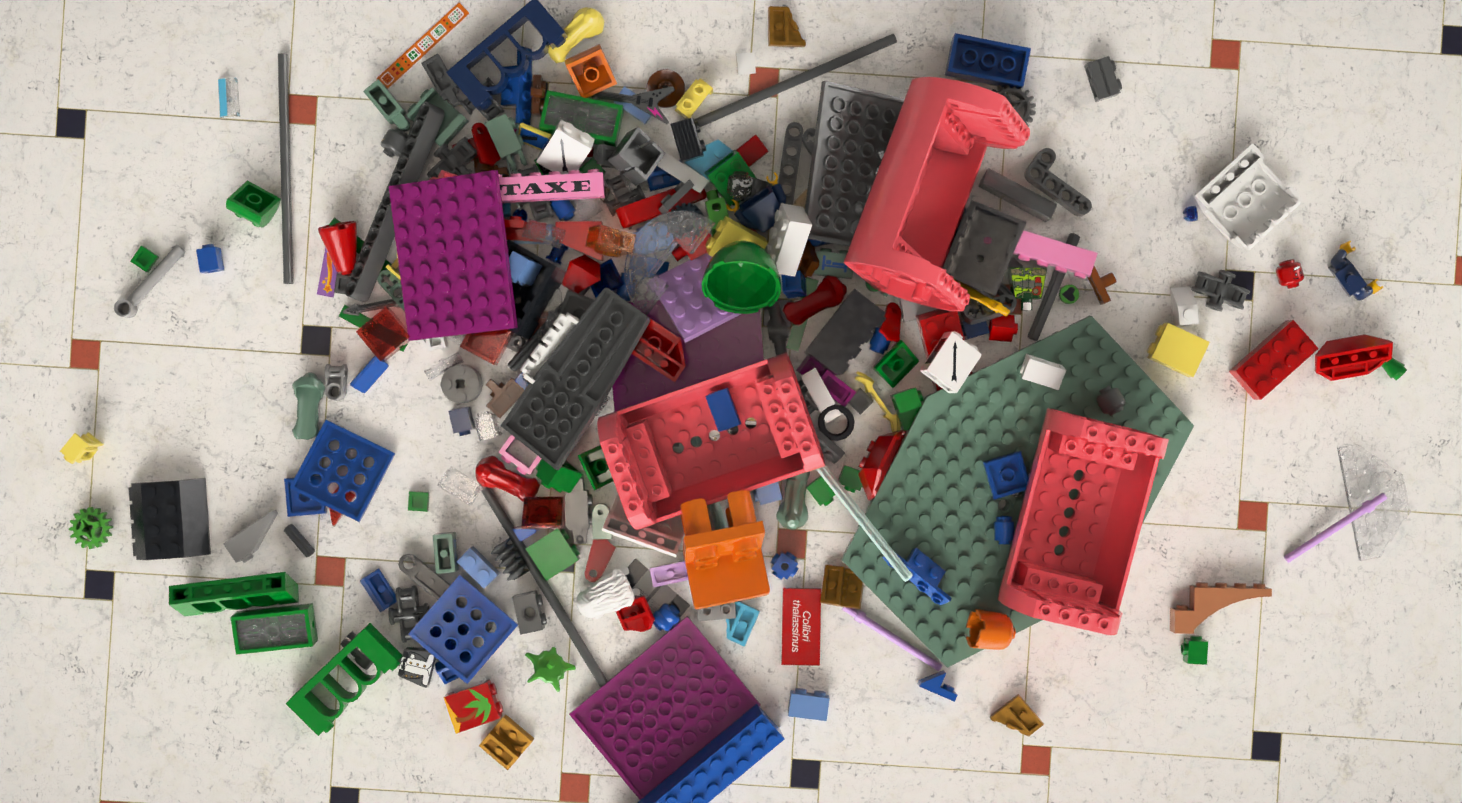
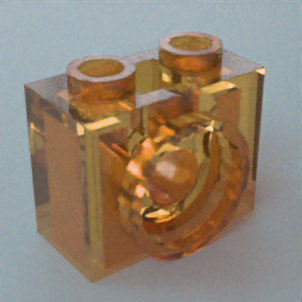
[585,225,636,257]

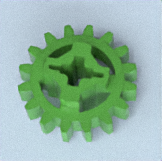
[69,507,113,549]

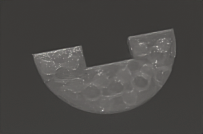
[624,211,716,315]

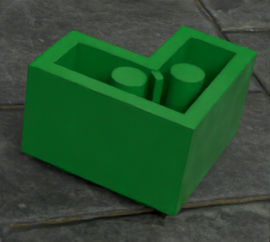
[890,388,923,431]
[535,459,583,493]

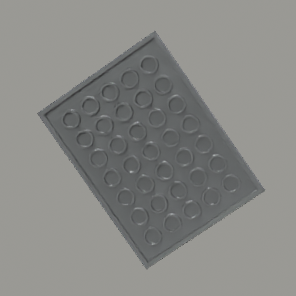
[805,81,905,246]

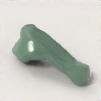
[292,372,325,440]
[776,471,810,530]

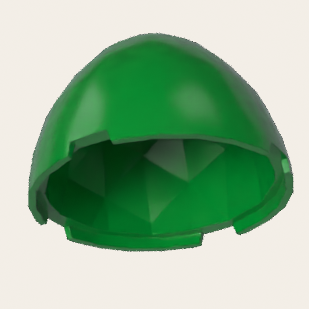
[702,240,781,314]

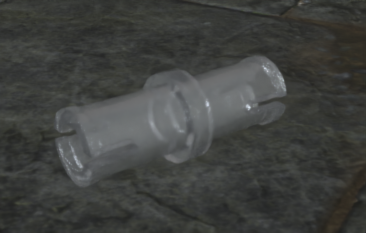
[424,352,464,381]

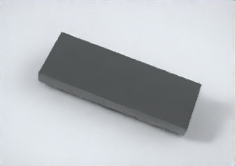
[978,168,1057,222]

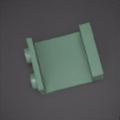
[406,87,469,146]

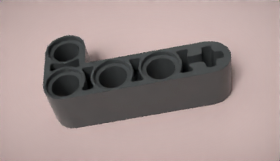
[1024,148,1092,216]

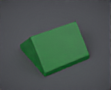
[872,340,919,388]
[578,445,614,490]

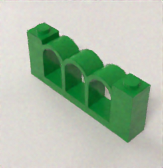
[169,572,299,616]
[286,623,403,736]

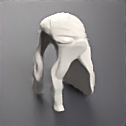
[576,566,640,619]

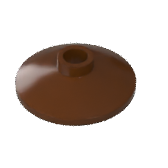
[647,69,685,108]

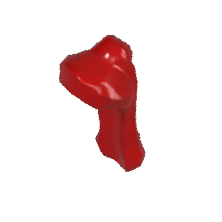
[782,275,847,325]
[475,456,540,502]

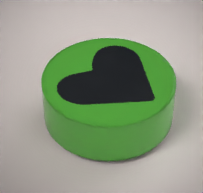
[1059,285,1079,304]

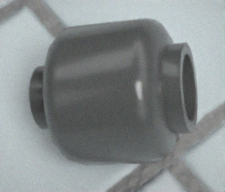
[381,128,408,158]
[1096,386,1126,416]

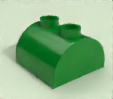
[226,180,281,228]

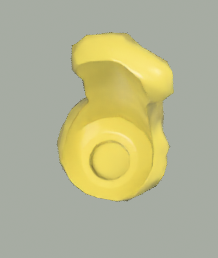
[548,7,605,63]

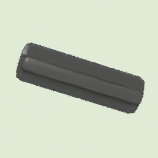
[284,524,315,557]

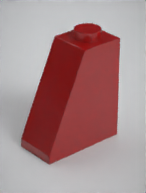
[552,221,603,261]

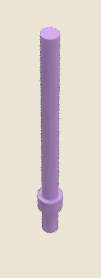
[1284,492,1387,563]
[842,607,942,671]

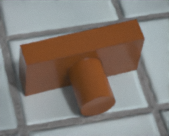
[1087,266,1117,305]

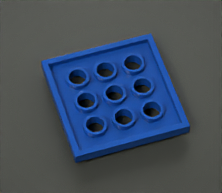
[290,420,395,523]
[408,575,518,684]

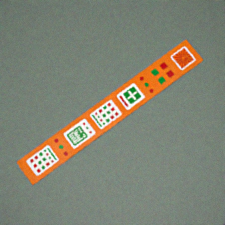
[377,3,469,89]

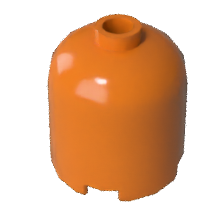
[966,609,1016,650]

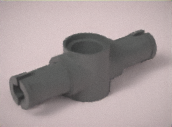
[767,301,789,356]

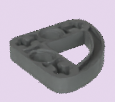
[960,283,1017,325]

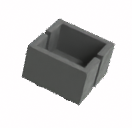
[608,127,665,186]

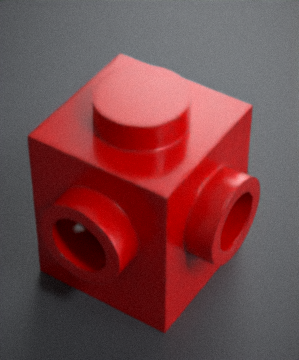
[988,315,1018,342]

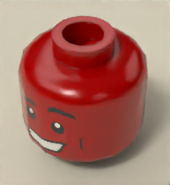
[1276,259,1304,289]

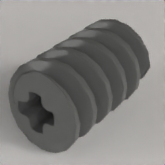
[491,538,530,581]

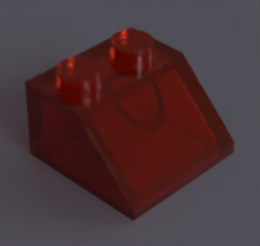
[521,497,565,529]

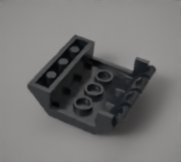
[128,478,211,560]

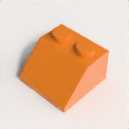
[565,44,617,98]

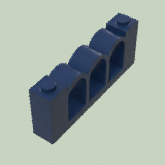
[446,0,567,111]

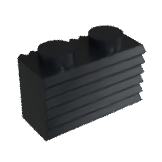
[670,117,706,163]

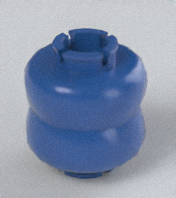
[653,603,680,631]

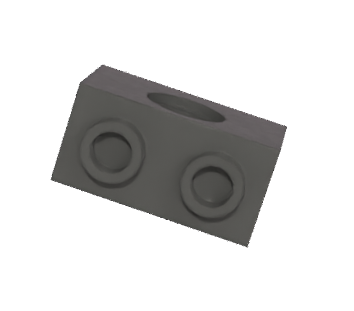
[512,590,547,635]

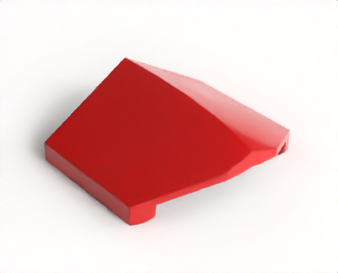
[615,596,655,632]

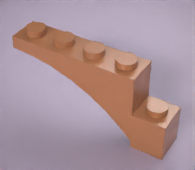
[1170,582,1272,634]

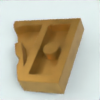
[768,6,806,47]
[990,694,1044,736]

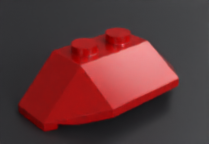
[632,318,686,382]
[1314,334,1393,381]
[858,429,907,501]

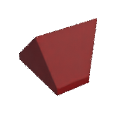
[562,255,601,294]

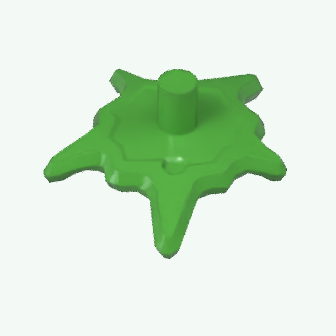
[525,647,576,692]

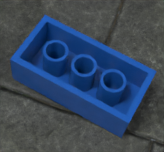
[945,33,1031,89]

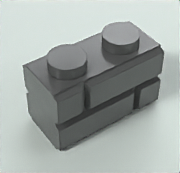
[1084,56,1122,102]

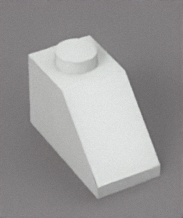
[1170,286,1199,326]

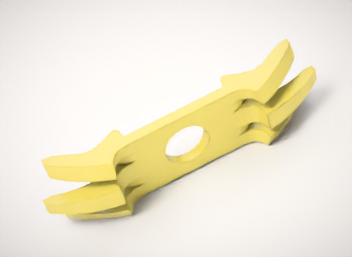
[855,371,901,432]

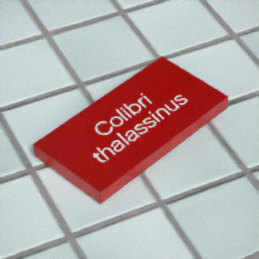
[781,588,821,666]

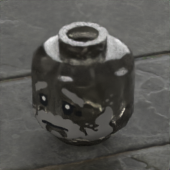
[727,171,753,201]

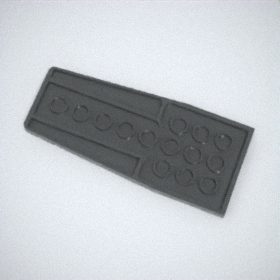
[501,288,650,470]

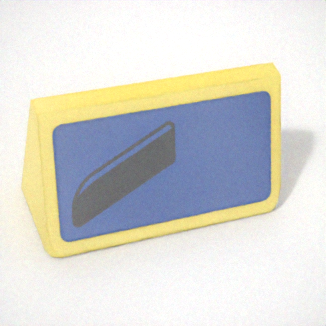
[518,123,551,150]

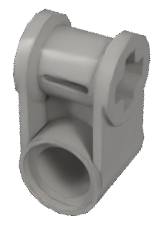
[325,364,348,401]

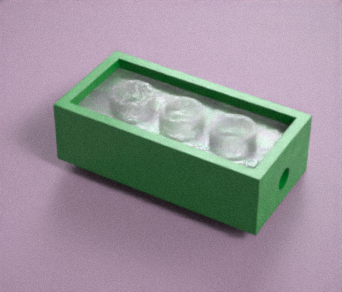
[539,90,624,147]
[230,603,318,655]

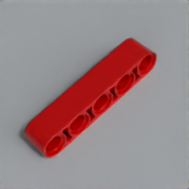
[615,188,707,229]

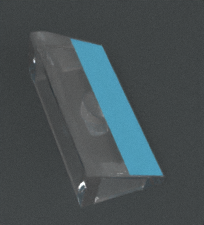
[218,76,240,118]

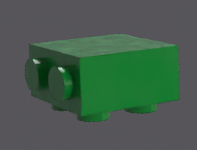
[704,150,756,206]
[526,526,581,581]

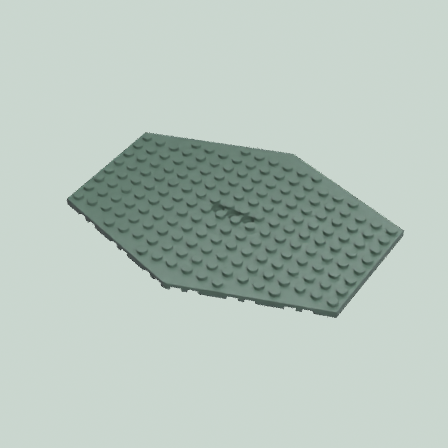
[841,315,1194,668]

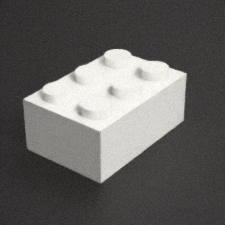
[764,203,812,276]

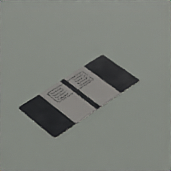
[625,559,690,617]

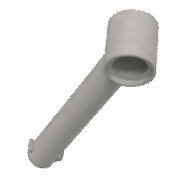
[114,244,185,318]

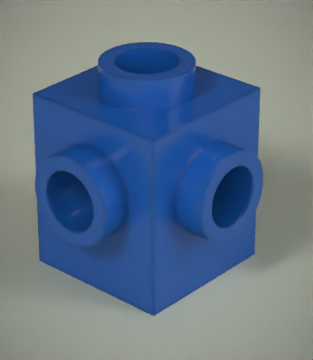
[770,551,799,580]

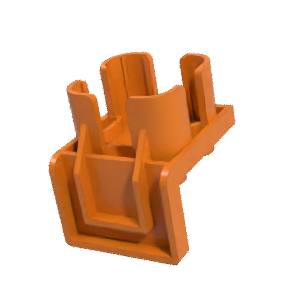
[680,490,770,609]

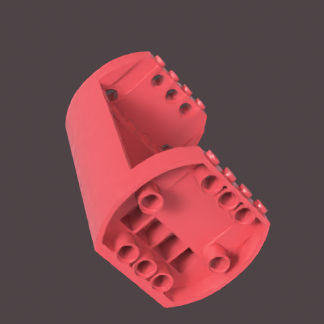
[844,77,1030,311]
[597,352,825,530]
[998,408,1169,635]

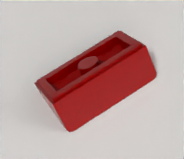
[736,135,769,167]

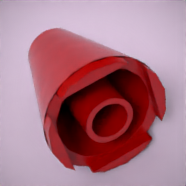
[318,221,357,275]

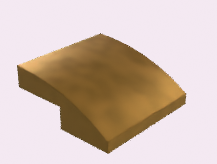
[820,565,864,609]
[479,714,535,770]

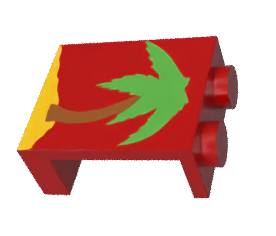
[443,679,503,734]

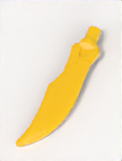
[955,280,1010,317]

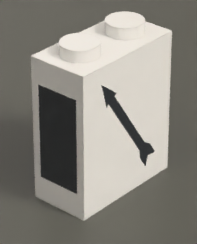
[536,120,595,174]
[919,331,982,393]

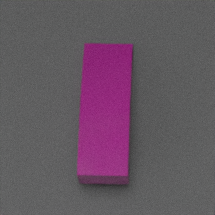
[796,355,856,407]

